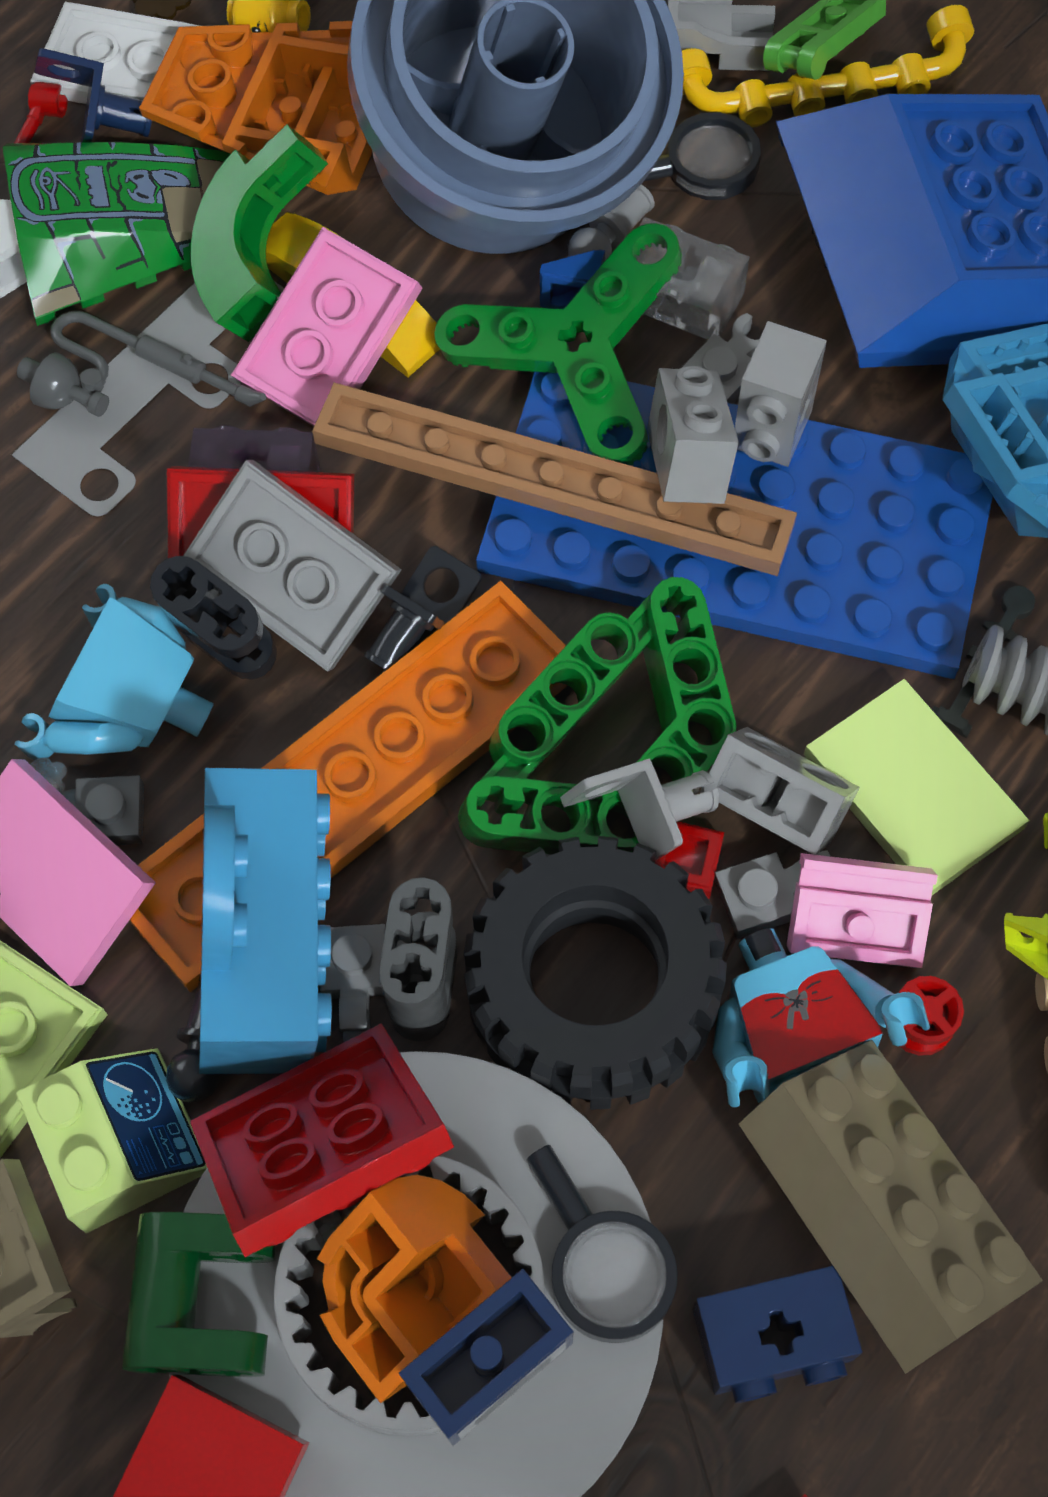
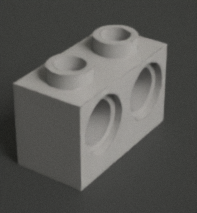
[700,727,860,855]

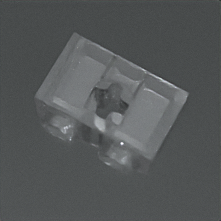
[636,217,750,339]

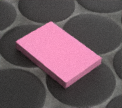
[231,227,423,427]
[0,759,156,986]

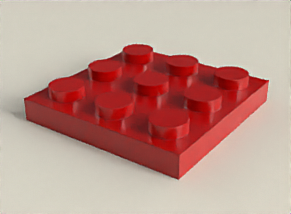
[190,1023,454,1257]

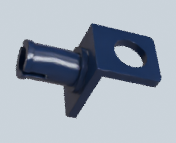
[34,48,152,143]

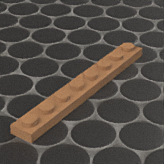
[312,382,797,576]

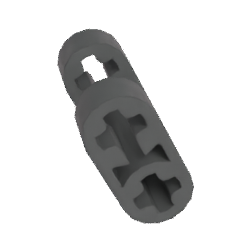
[379,877,458,1042]

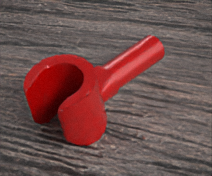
[14,82,68,143]

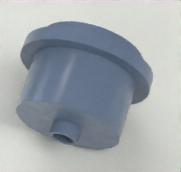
[347,0,684,254]

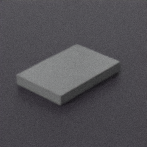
[184,460,402,671]

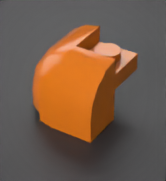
[317,1174,512,1403]

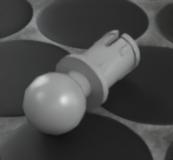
[568,184,655,261]

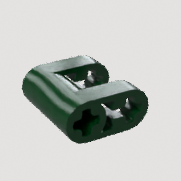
[122,1212,276,1377]

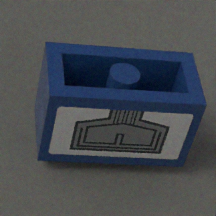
[399,1269,574,1446]

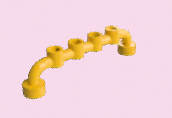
[682,5,974,127]

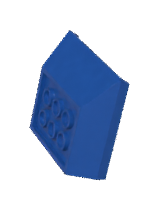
[776,94,1048,368]

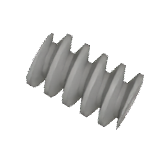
[962,625,1048,735]

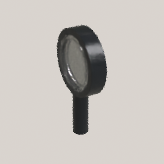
[526,1145,678,1343]

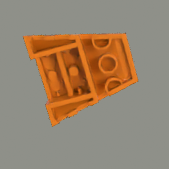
[139,21,372,195]

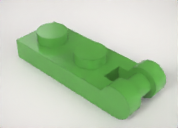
[763,0,886,80]

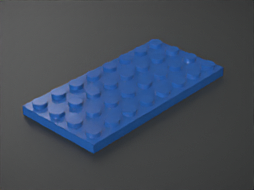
[476,372,993,679]

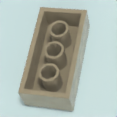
[739,1040,1043,1374]

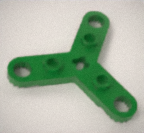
[434,223,682,466]

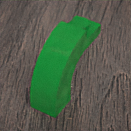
[191,124,328,342]

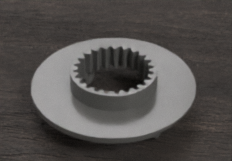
[169,1051,663,1497]

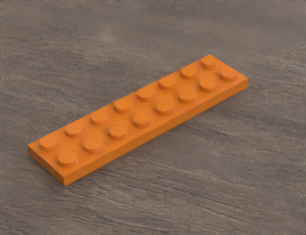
[129,580,568,992]

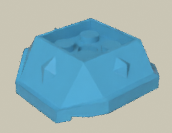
[943,323,1048,538]

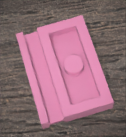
[787,853,938,968]

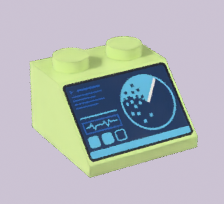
[16,1048,207,1234]

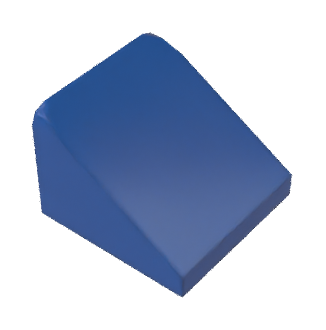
[540,250,605,309]

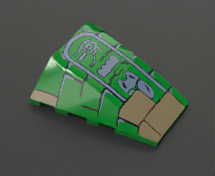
[2,142,230,326]

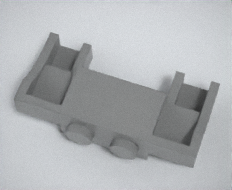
[665,0,775,71]

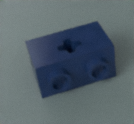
[692,1266,862,1403]

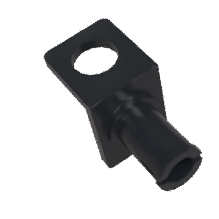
[364,546,482,670]

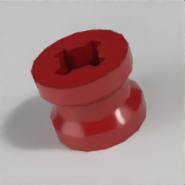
[899,976,964,1056]

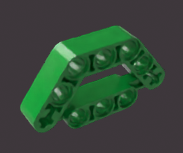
[458,577,736,854]

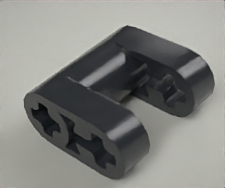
[150,556,277,680]

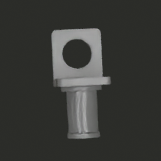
[560,758,719,860]

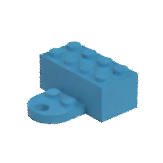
[199,768,332,1074]

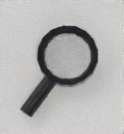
[643,112,761,200]

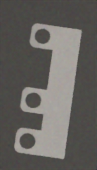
[12,281,284,517]

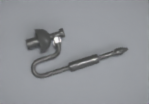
[17,311,267,417]

